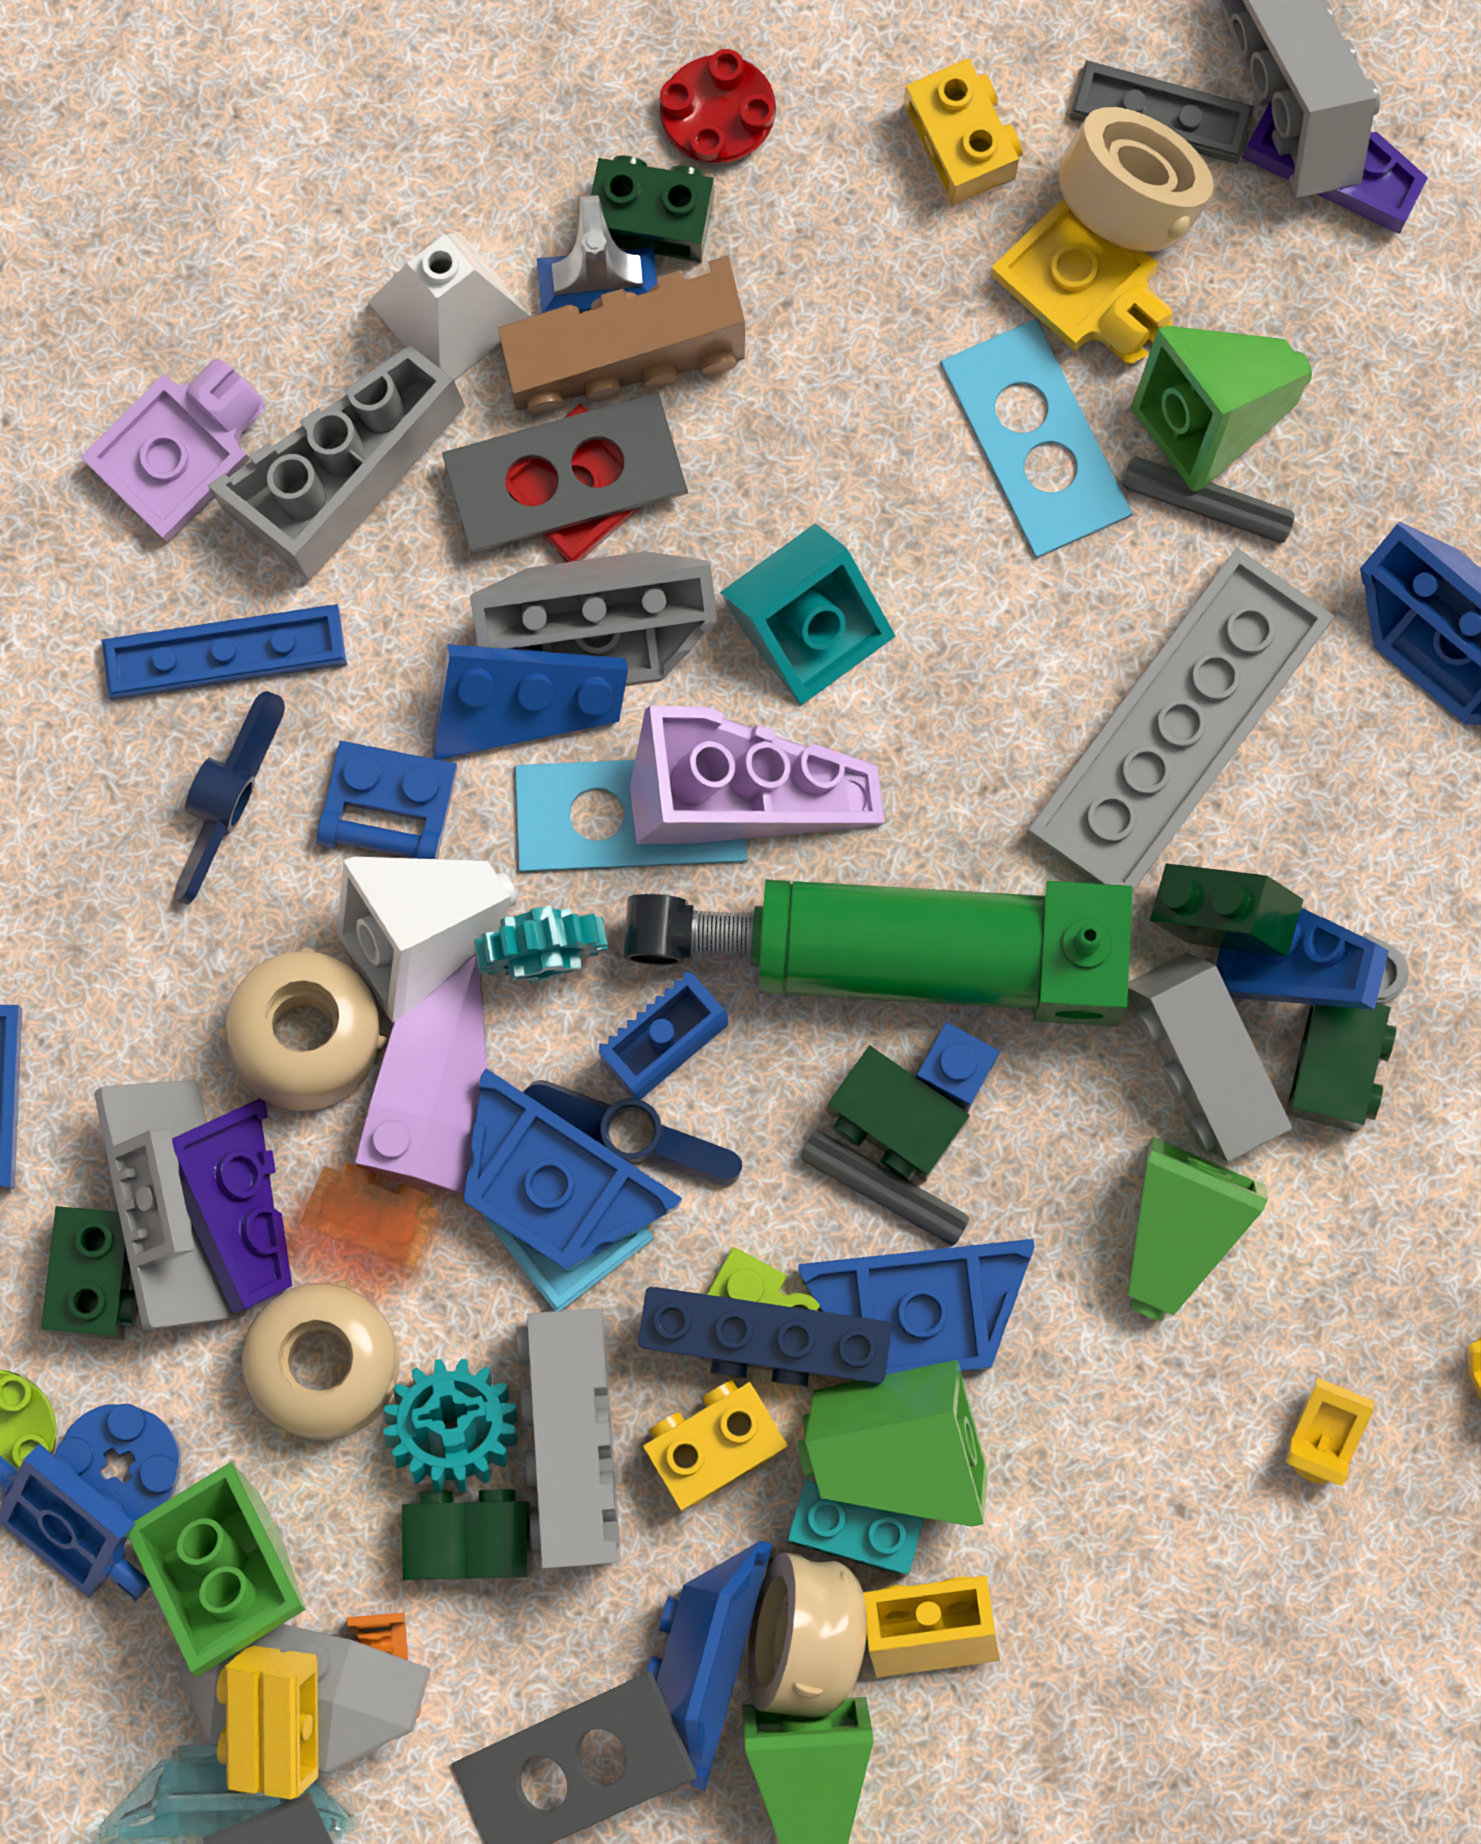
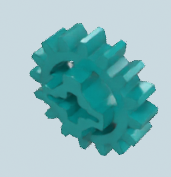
[474,906,608,983]
[383,1359,518,1493]

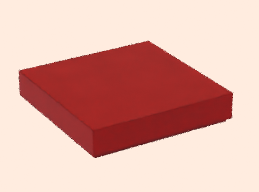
[506,403,642,562]

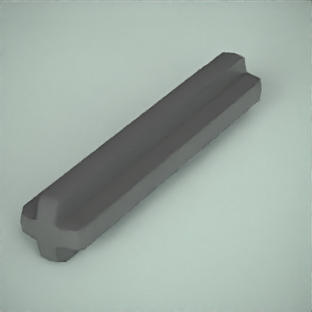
[1123,457,1295,543]
[801,1131,969,1244]

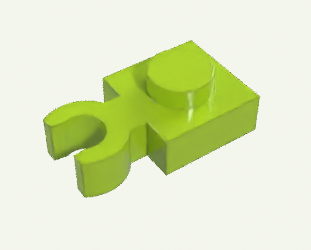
[707,1246,820,1311]

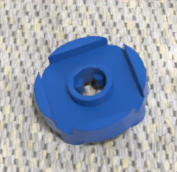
[55,1404,181,1522]

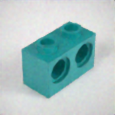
[787,1479,924,1577]

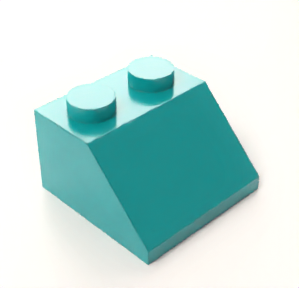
[720,523,896,705]

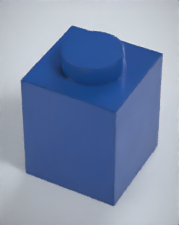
[916,1022,1000,1113]

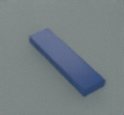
[101,604,347,700]

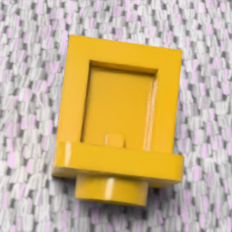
[1286,1377,1374,1486]

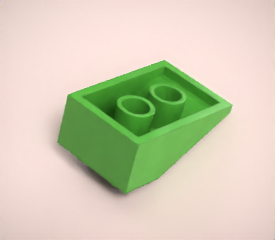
[128,1462,306,1677]

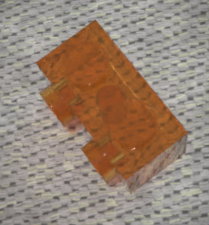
[300,1162,443,1275]

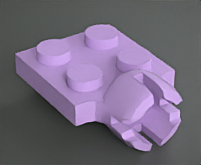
[81,358,265,543]

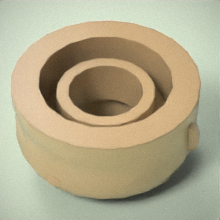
[1058,107,1214,252]
[217,948,388,1111]
[242,1280,400,1441]
[748,1553,867,1718]

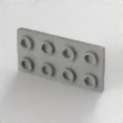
[94,1080,246,1330]

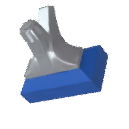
[537,195,657,313]

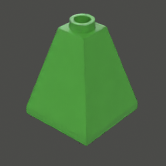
[1131,326,1312,492]
[1128,1137,1268,1321]
[742,1697,873,1844]

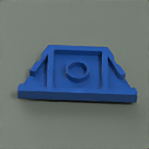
[464,1068,683,1271]
[798,1239,1035,1375]

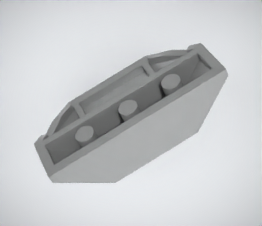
[470,551,718,684]
[179,1624,431,1774]

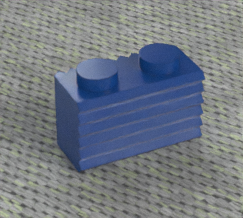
[599,972,728,1100]

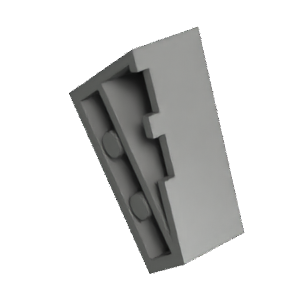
[1128,952,1293,1162]

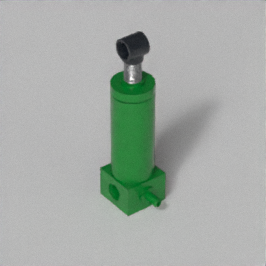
[623,879,1133,1027]

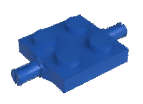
[0,1444,150,1602]

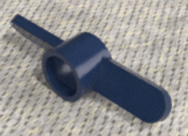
[174,691,285,905]
[524,1080,742,1186]

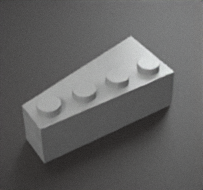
[1218,0,1380,198]
[207,345,465,580]
[516,1308,621,1569]

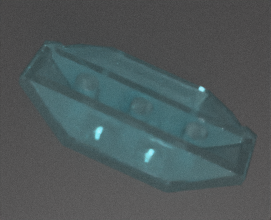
[98,1745,358,1839]

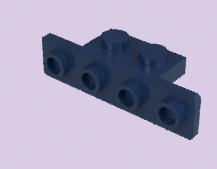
[638,1287,892,1387]

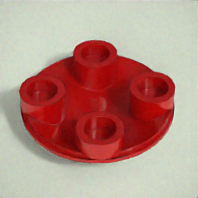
[660,49,776,164]

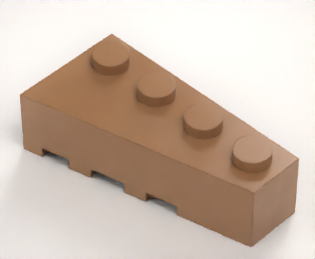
[498,255,745,414]

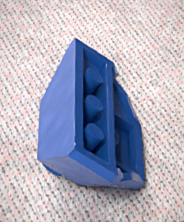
[1360,522,1481,725]
[646,1541,773,1791]

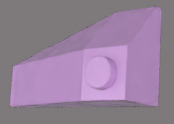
[630,706,885,844]
[355,953,488,1196]

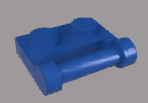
[316,740,458,859]

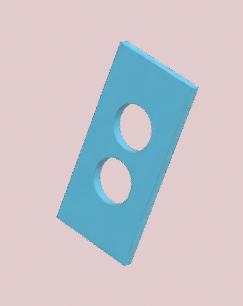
[940,319,1133,558]
[515,760,748,872]

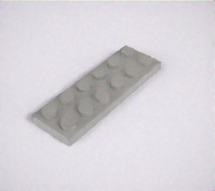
[1027,548,1334,891]

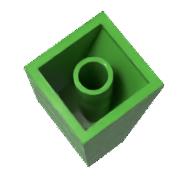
[798,1359,988,1527]

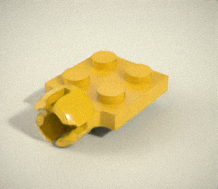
[991,198,1173,364]

